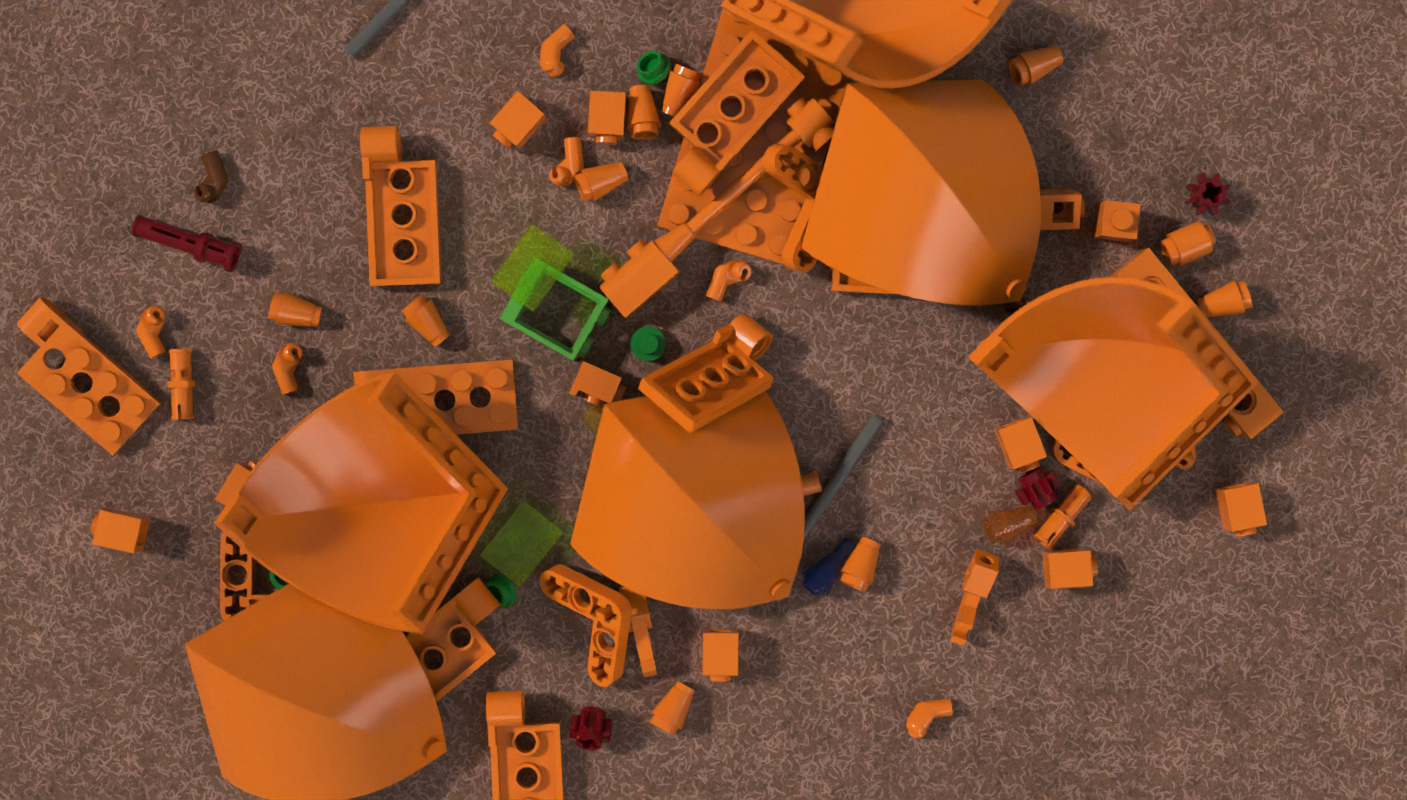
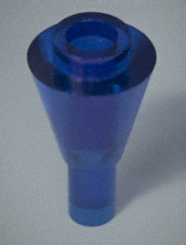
[801,537,856,597]

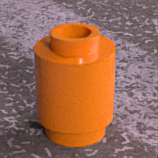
[1159,221,1216,267]

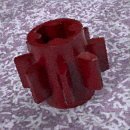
[1185,173,1231,216]
[1015,467,1061,510]
[569,706,613,751]

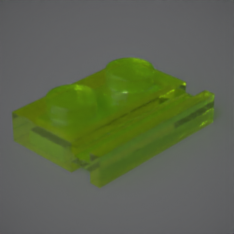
[491,223,575,312]
[480,500,564,587]

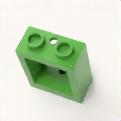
[500,257,612,361]

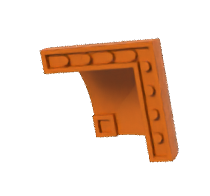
[720,0,1013,88]
[801,79,1041,305]
[969,277,1259,511]
[214,372,508,633]
[570,391,805,609]
[185,584,447,800]

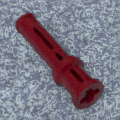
[131,215,242,273]

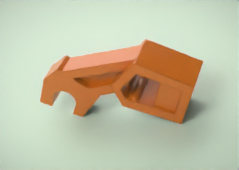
[951,549,1000,646]
[619,587,657,678]

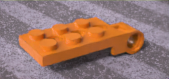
[669,29,805,196]
[360,126,442,287]
[16,296,162,456]
[638,313,774,433]
[353,359,518,435]
[406,577,501,702]
[486,690,564,800]

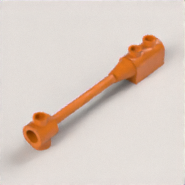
[599,97,836,318]

